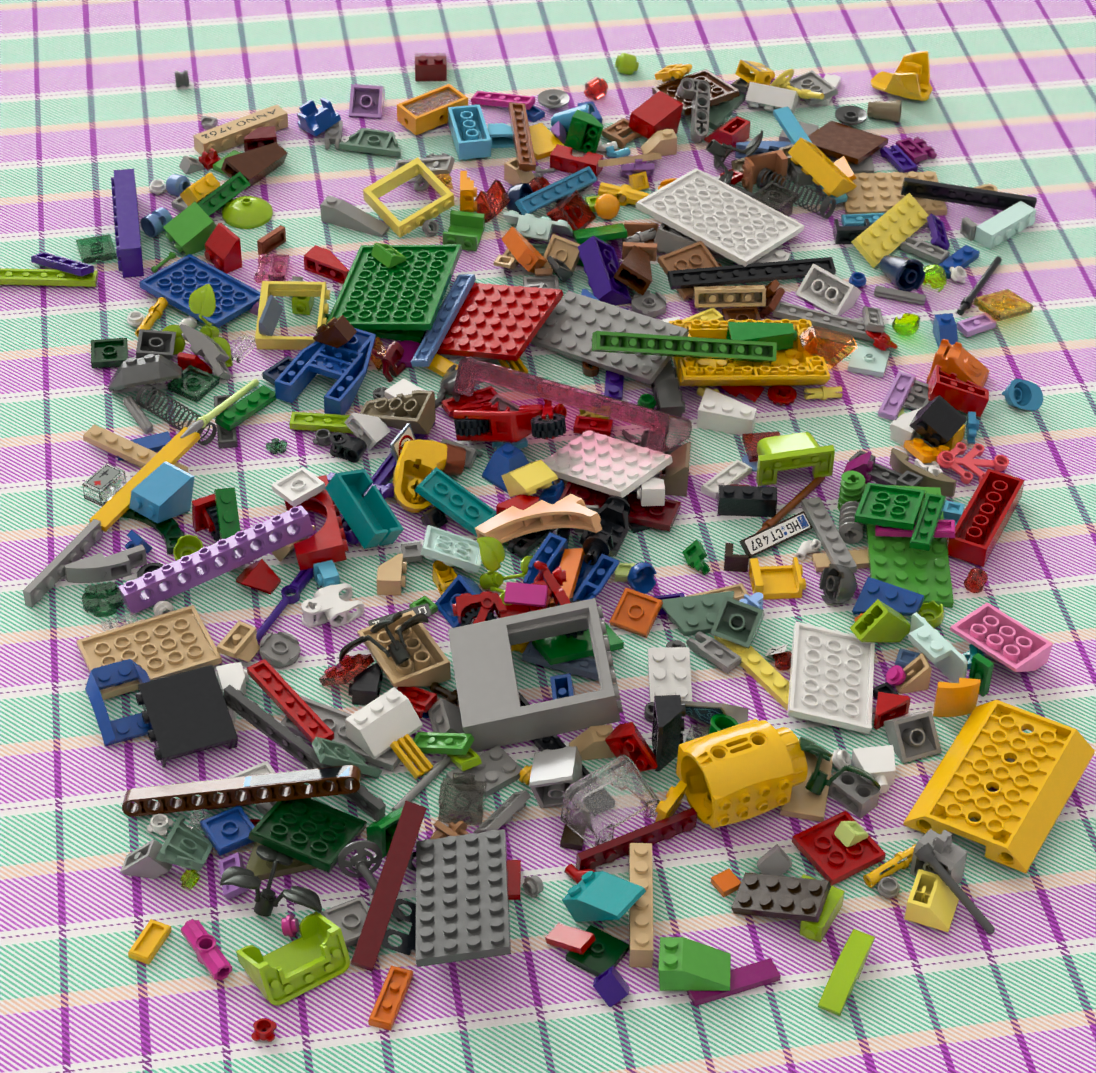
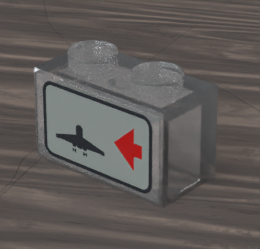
[82,463,127,507]

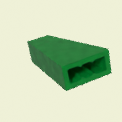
[726,322,797,350]

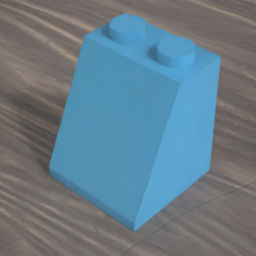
[129,461,195,523]

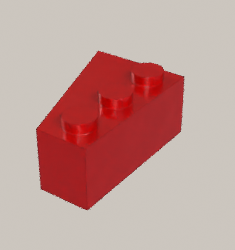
[928,364,989,418]

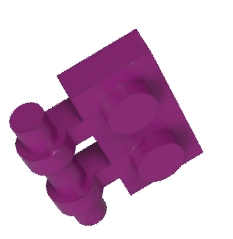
[896,137,937,163]

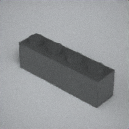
[651,360,685,422]

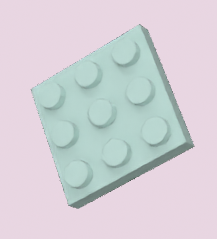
[421,525,481,573]

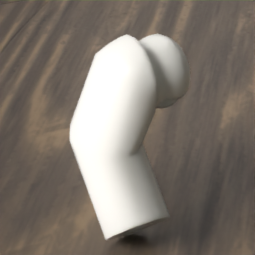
[178,315,197,328]

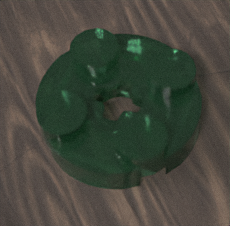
[82,582,124,617]

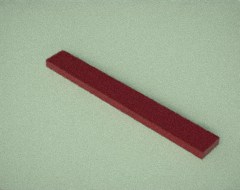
[350,801,427,972]

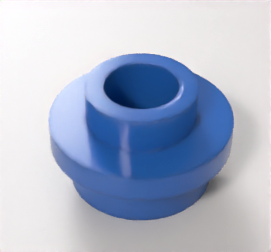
[849,272,867,288]

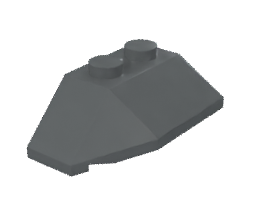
[108,354,183,392]

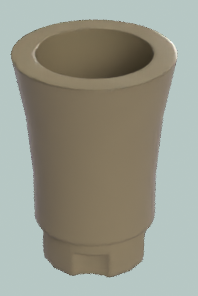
[867,100,902,123]

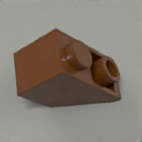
[313,315,357,348]

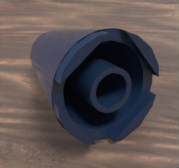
[879,255,925,292]

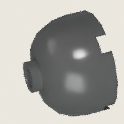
[819,564,857,604]

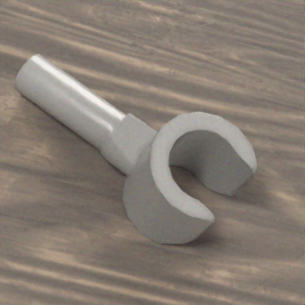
[534,166,555,179]

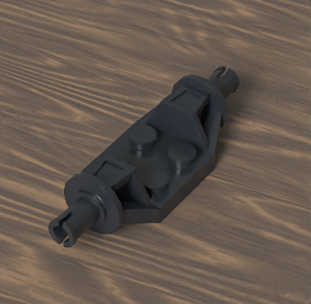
[579,495,630,565]

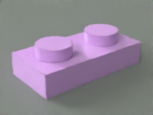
[957,312,997,337]

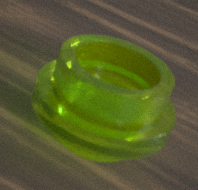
[180,869,201,890]

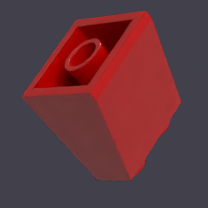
[628,91,683,139]

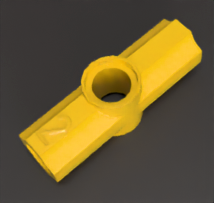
[598,182,650,206]

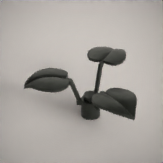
[706,130,763,184]
[339,612,428,665]
[220,845,322,917]

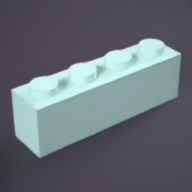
[974,201,1036,249]

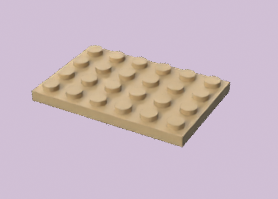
[843,171,947,216]
[76,605,222,700]

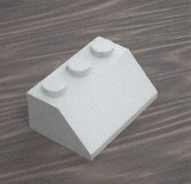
[746,82,800,113]
[795,264,862,316]
[345,687,423,760]

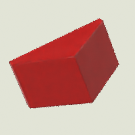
[873,692,911,730]

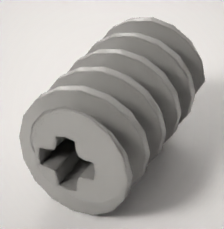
[838,501,864,544]

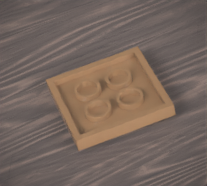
[657,241,722,300]

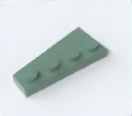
[699,92,746,130]

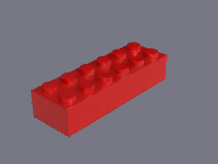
[947,468,1025,567]

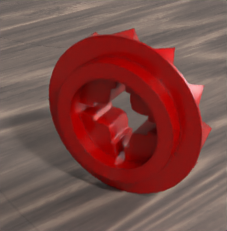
[767,385,797,406]

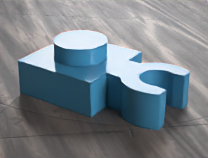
[966,411,979,444]

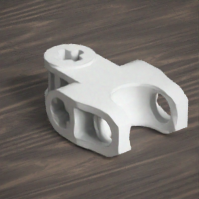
[301,583,364,627]

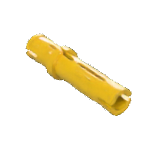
[135,297,168,337]
[863,844,916,888]

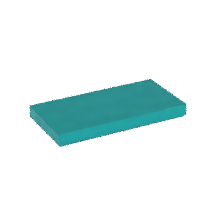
[415,467,496,537]

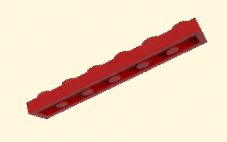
[247,659,334,743]

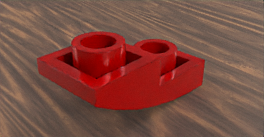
[721,386,764,403]

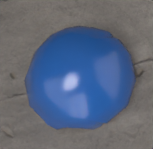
[627,562,657,594]

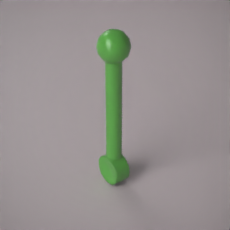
[151,252,176,273]

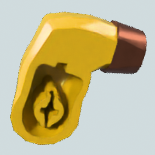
[393,439,466,513]

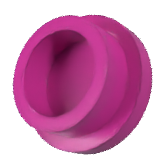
[886,665,906,686]
[281,914,299,938]

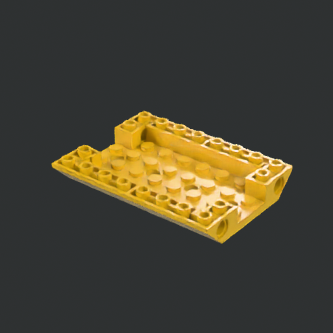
[669,319,830,386]
[903,700,1095,873]

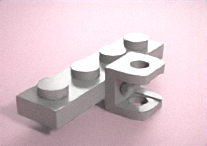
[393,156,455,191]

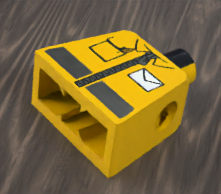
[735,60,775,85]

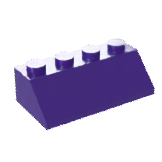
[578,236,632,306]

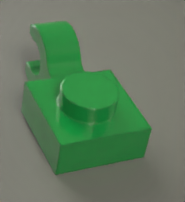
[682,540,710,575]

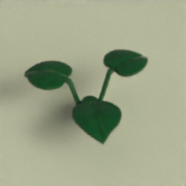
[799,737,881,795]

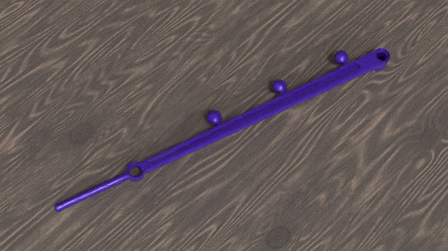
[256,422,435,642]

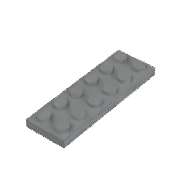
[281,696,413,771]

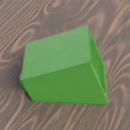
[163,202,216,255]

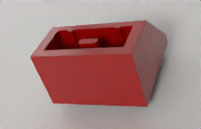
[704,116,750,152]
[605,722,658,774]

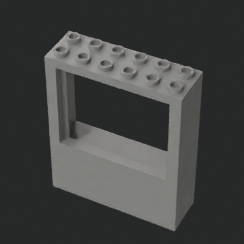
[448,598,623,752]

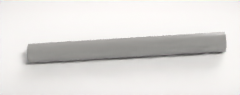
[391,756,451,811]

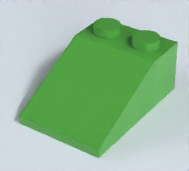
[658,937,731,991]

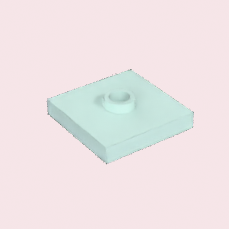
[848,345,890,378]

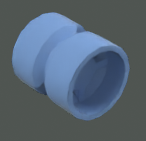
[140,207,173,238]

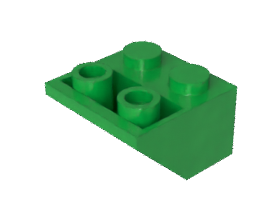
[564,109,604,153]

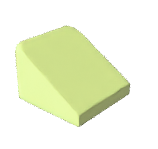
[834,821,869,847]

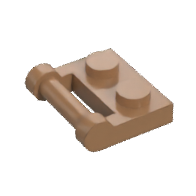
[602,118,643,148]

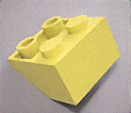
[501,460,558,497]
[904,869,959,932]

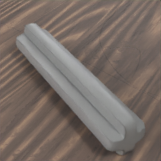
[874,286,926,305]
[123,396,153,434]

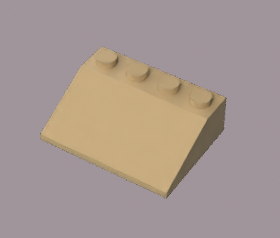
[357,610,451,687]

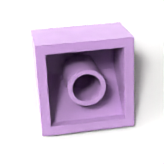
[349,84,385,118]

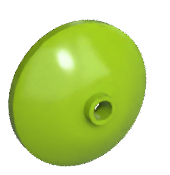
[222,196,273,229]

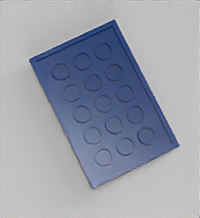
[139,254,261,328]

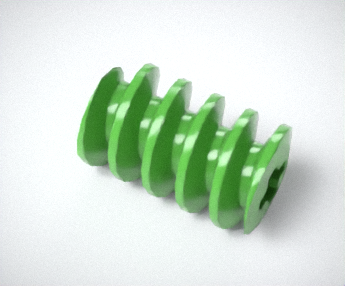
[837,470,865,511]

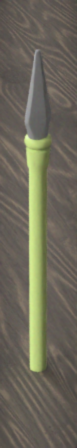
[180,379,259,438]

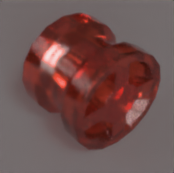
[964,568,988,593]

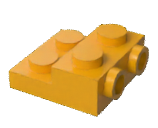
[460,171,477,213]

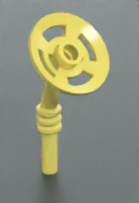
[770,69,824,99]

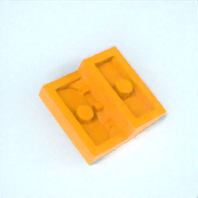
[933,678,981,717]

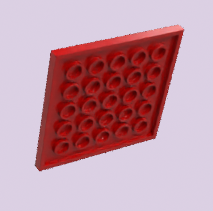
[437,282,564,361]

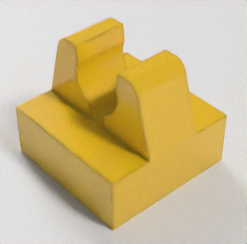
[628,171,650,191]

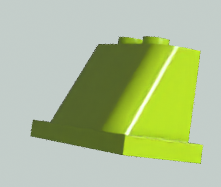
[756,432,835,486]

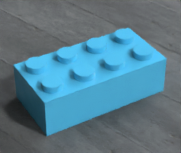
[448,104,491,160]

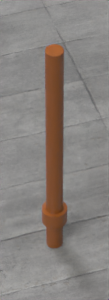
[756,477,825,533]

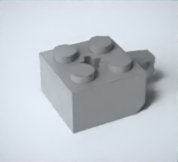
[910,829,968,885]

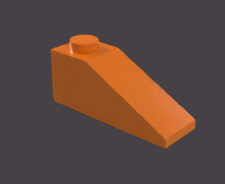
[501,226,547,273]

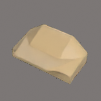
[217,621,259,662]

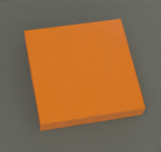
[609,587,663,638]

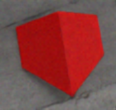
[236,559,281,595]

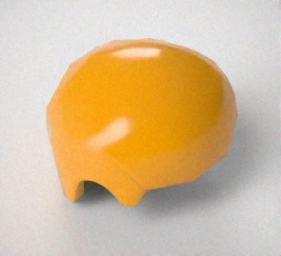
[594,194,620,220]

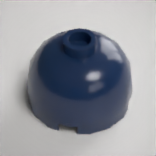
[504,183,533,215]

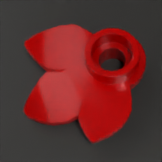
[865,330,898,351]

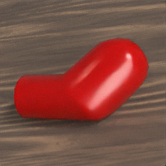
[565,864,597,884]

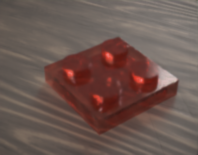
[319,654,375,686]

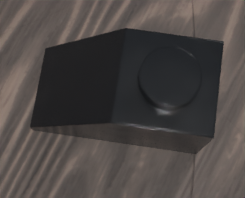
[348,663,383,705]

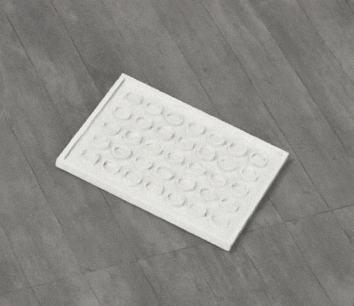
[635,168,805,267]

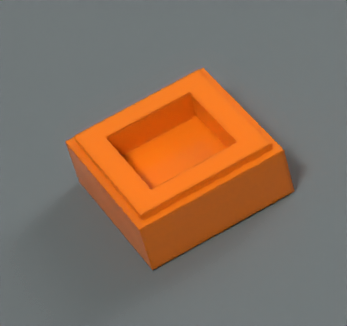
[710,869,741,897]

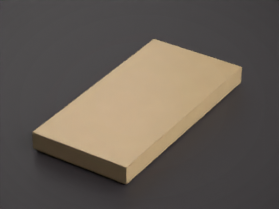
[780,750,833,822]

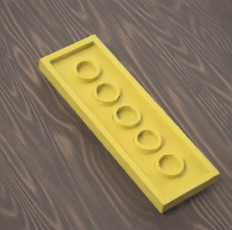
[851,193,929,268]

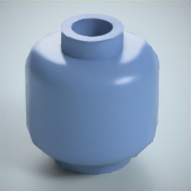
[166,174,191,197]

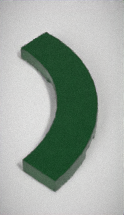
[121,508,185,554]

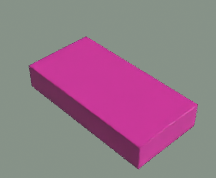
[504,582,548,607]

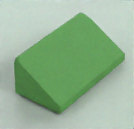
[371,243,407,268]

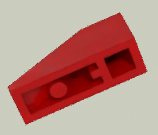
[304,245,349,284]

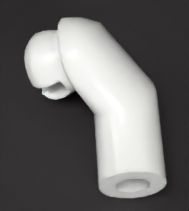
[597,140,618,152]
[795,539,821,561]

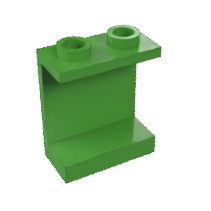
[443,210,485,252]

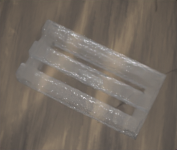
[230,333,256,363]

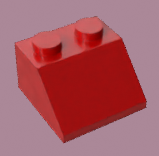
[204,223,242,274]

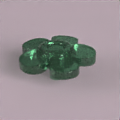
[266,438,287,454]

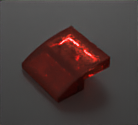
[475,179,510,223]

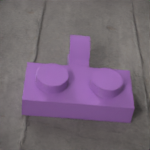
[620,159,655,178]

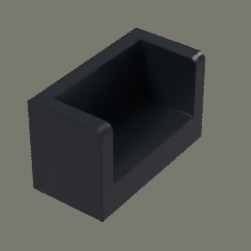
[833,219,870,244]

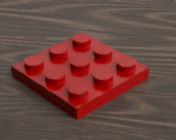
[792,810,886,886]

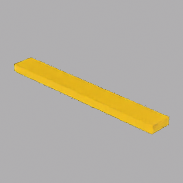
[89,427,201,532]

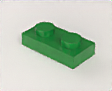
[969,653,994,697]

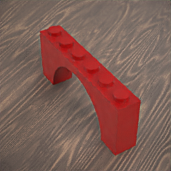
[284,475,349,571]

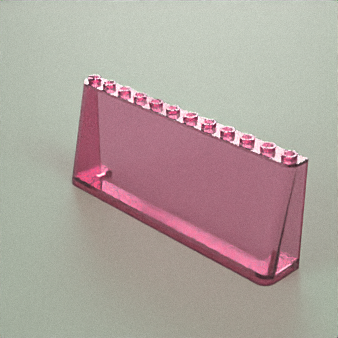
[453,357,692,452]

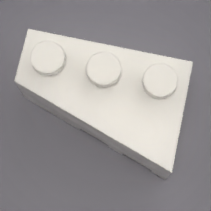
[697,388,757,437]

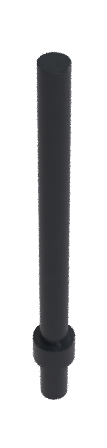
[957,256,1002,315]

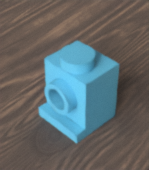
[313,560,340,588]

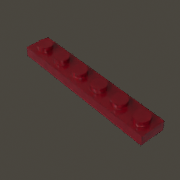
[576,807,697,870]

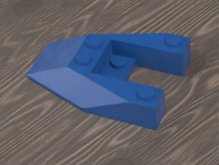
[275,328,376,415]

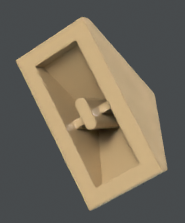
[895,653,932,694]

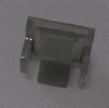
[752,181,799,217]
[438,773,487,826]

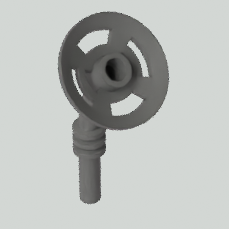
[338,840,405,922]

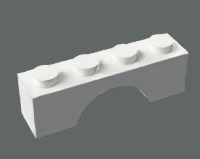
[636,451,665,506]

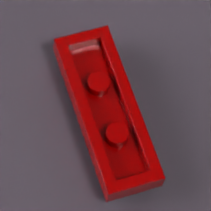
[442,386,497,417]

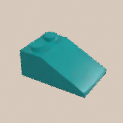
[562,871,646,922]

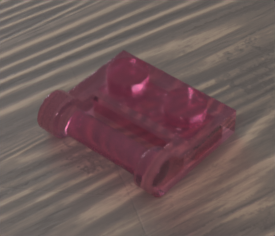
[254,254,289,283]

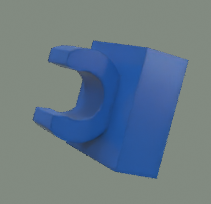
[125,530,152,554]

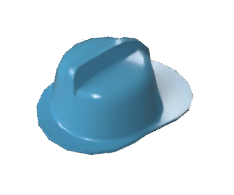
[1002,379,1043,411]

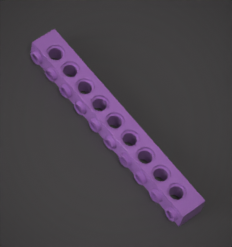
[119,505,314,615]

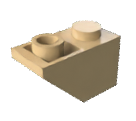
[504,157,539,190]
[377,553,407,595]

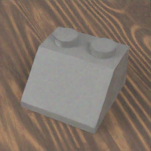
[883,711,942,763]

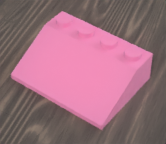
[950,602,1053,672]

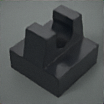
[420,506,448,528]

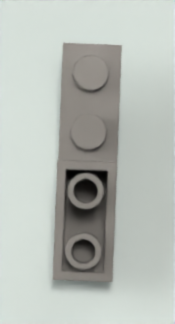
[179,324,233,381]
[64,545,147,583]

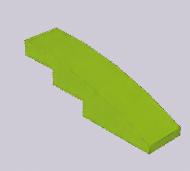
[818,929,875,1016]

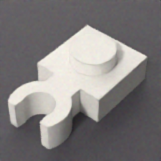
[914,459,943,476]

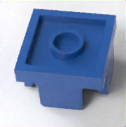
[297,97,341,136]

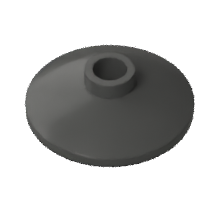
[835,106,867,125]

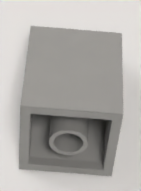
[529,746,583,808]

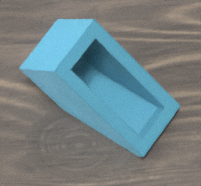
[488,123,515,148]

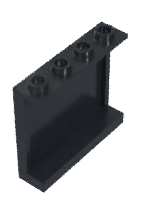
[135,665,238,768]

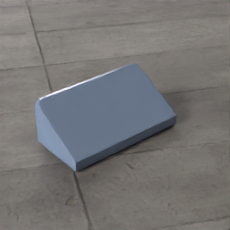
[259,295,283,336]

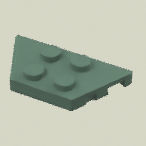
[339,128,401,157]
[661,591,734,636]
[312,737,383,778]
[155,815,213,871]

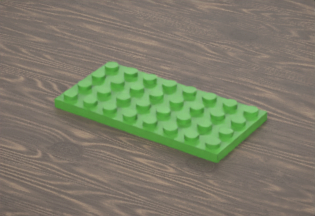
[864,484,954,608]

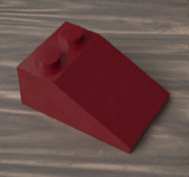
[415,53,447,81]

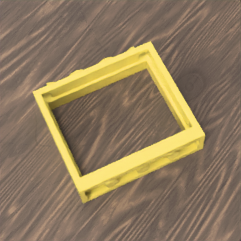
[363,157,454,238]
[255,281,330,350]

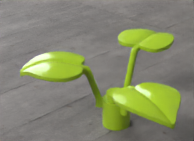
[162,284,233,367]
[477,537,533,605]

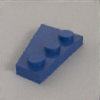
[852,577,925,616]

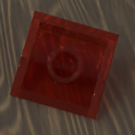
[547,190,596,230]

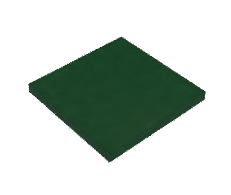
[248,798,367,873]

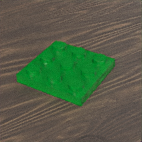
[855,483,925,530]

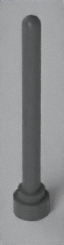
[915,843,995,934]

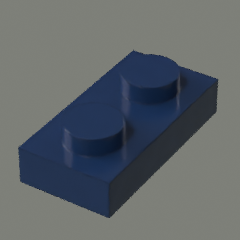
[262,356,293,385]

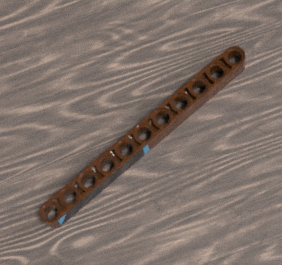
[122,765,361,817]

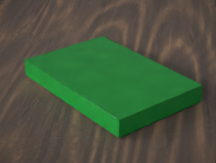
[573,223,628,245]

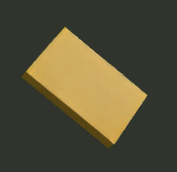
[529,123,564,160]

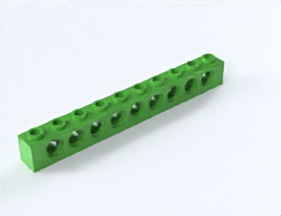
[592,331,777,363]

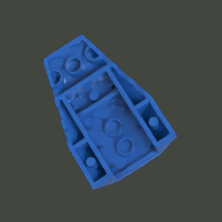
[523,532,620,608]

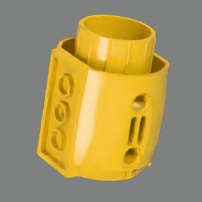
[676,719,808,829]

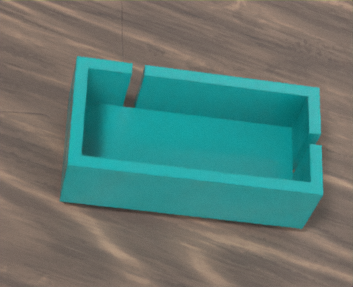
[325,469,404,549]

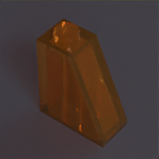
[799,325,857,369]

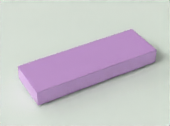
[878,371,916,421]

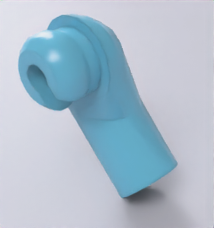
[605,146,630,158]

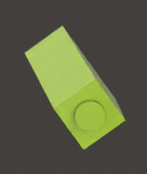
[850,599,911,642]
[800,874,845,943]

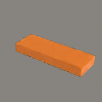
[368,966,414,1031]

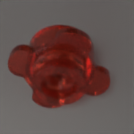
[772,651,792,671]

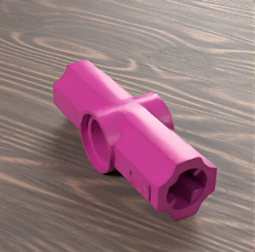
[181,919,232,981]

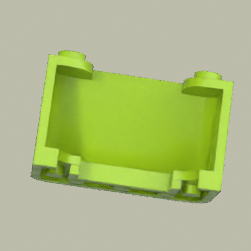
[236,911,350,1006]

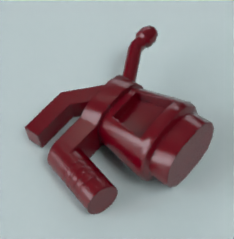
[372,341,406,382]

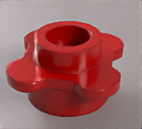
[251,1018,277,1042]

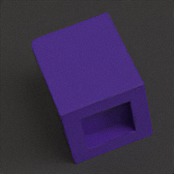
[593,966,630,1007]

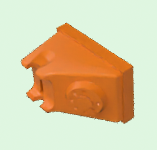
[926,339,990,387]

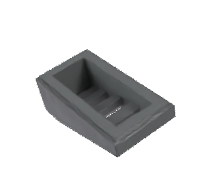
[547,256,573,282]

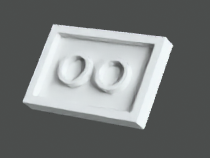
[647,647,692,702]

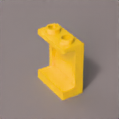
[748,557,806,600]

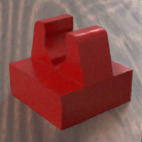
[198,148,221,170]

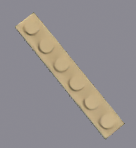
[83,424,189,473]

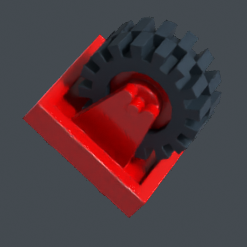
[192,494,221,542]

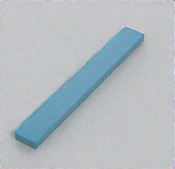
[773,106,848,204]

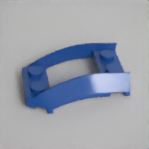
[85,659,150,746]

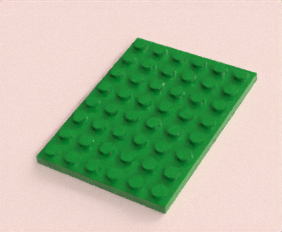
[326,244,462,331]

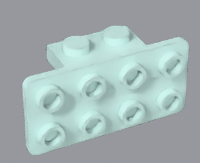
[503,210,573,242]
[908,613,968,683]

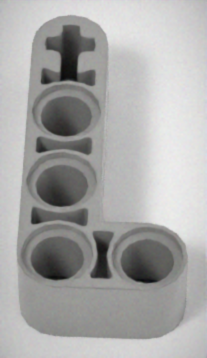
[677,78,710,143]

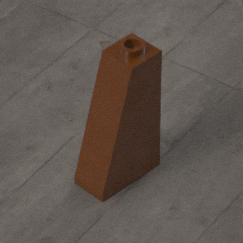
[221,142,288,191]
[613,245,652,295]

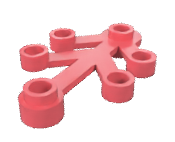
[936,442,1009,484]

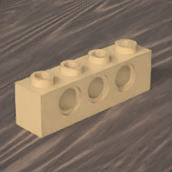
[694,285,766,308]

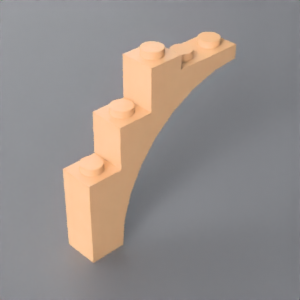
[475,494,602,544]

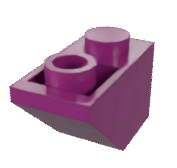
[843,452,874,484]

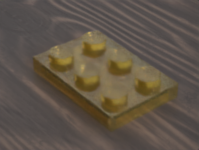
[973,289,1034,321]

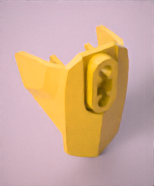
[870,51,933,101]

